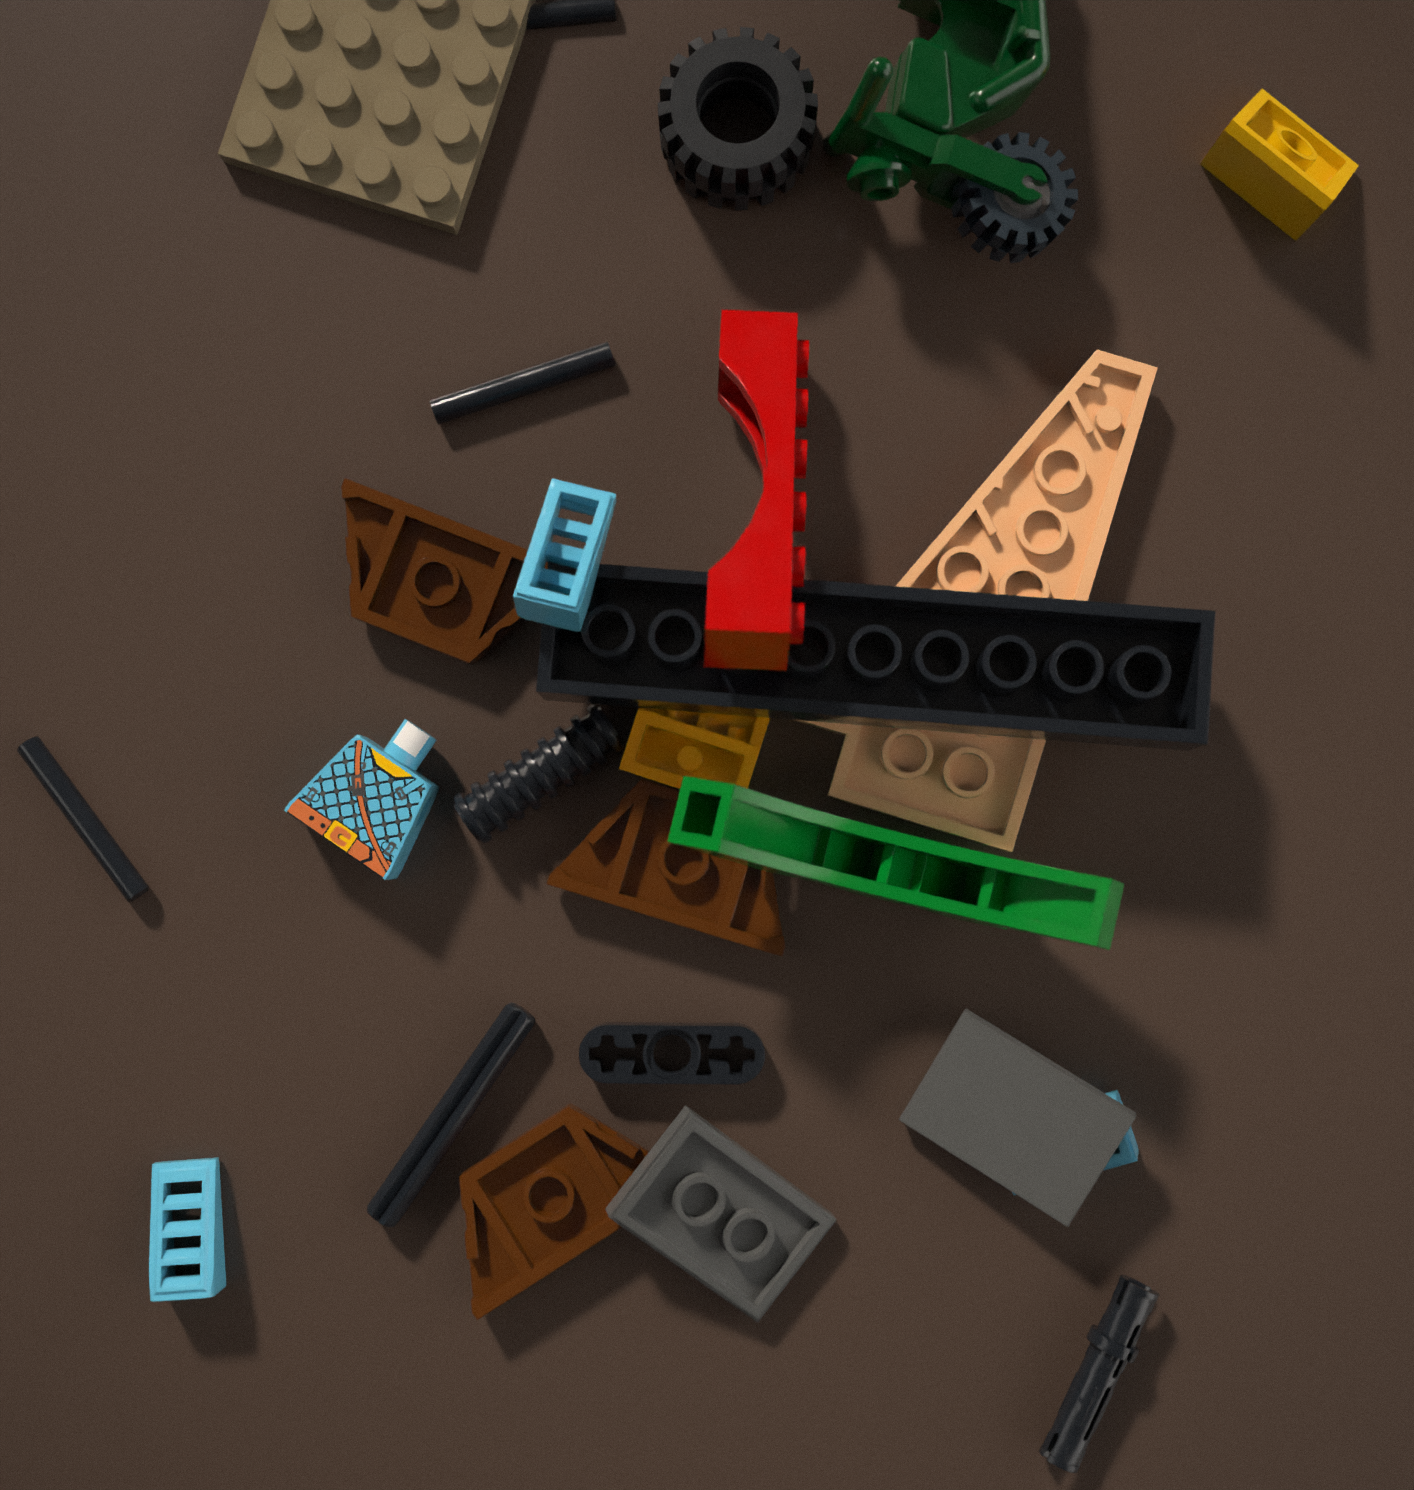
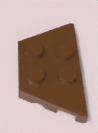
[341,478,548,666]
[547,779,786,957]
[459,1103,649,1320]

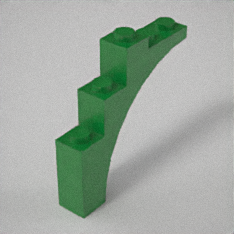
[667,776,1124,950]

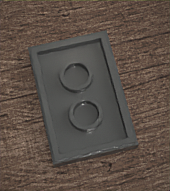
[899,1008,1136,1227]
[605,1105,837,1323]

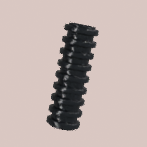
[454,704,624,843]

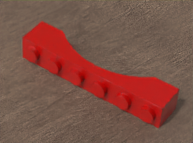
[704,309,809,671]

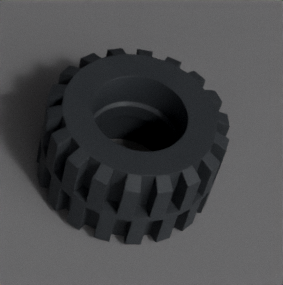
[658,27,818,211]

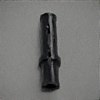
[1039,1274,1160,1473]

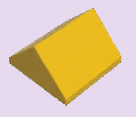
[1200,88,1359,241]

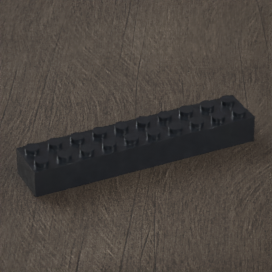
[536,562,1216,751]

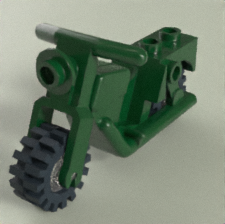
[823,0,1078,263]

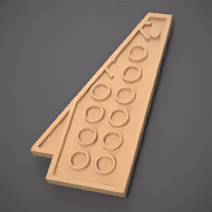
[795,350,1158,852]

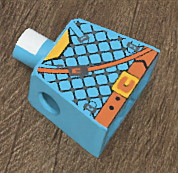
[284,719,439,880]

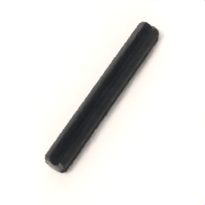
[367,1002,535,1228]

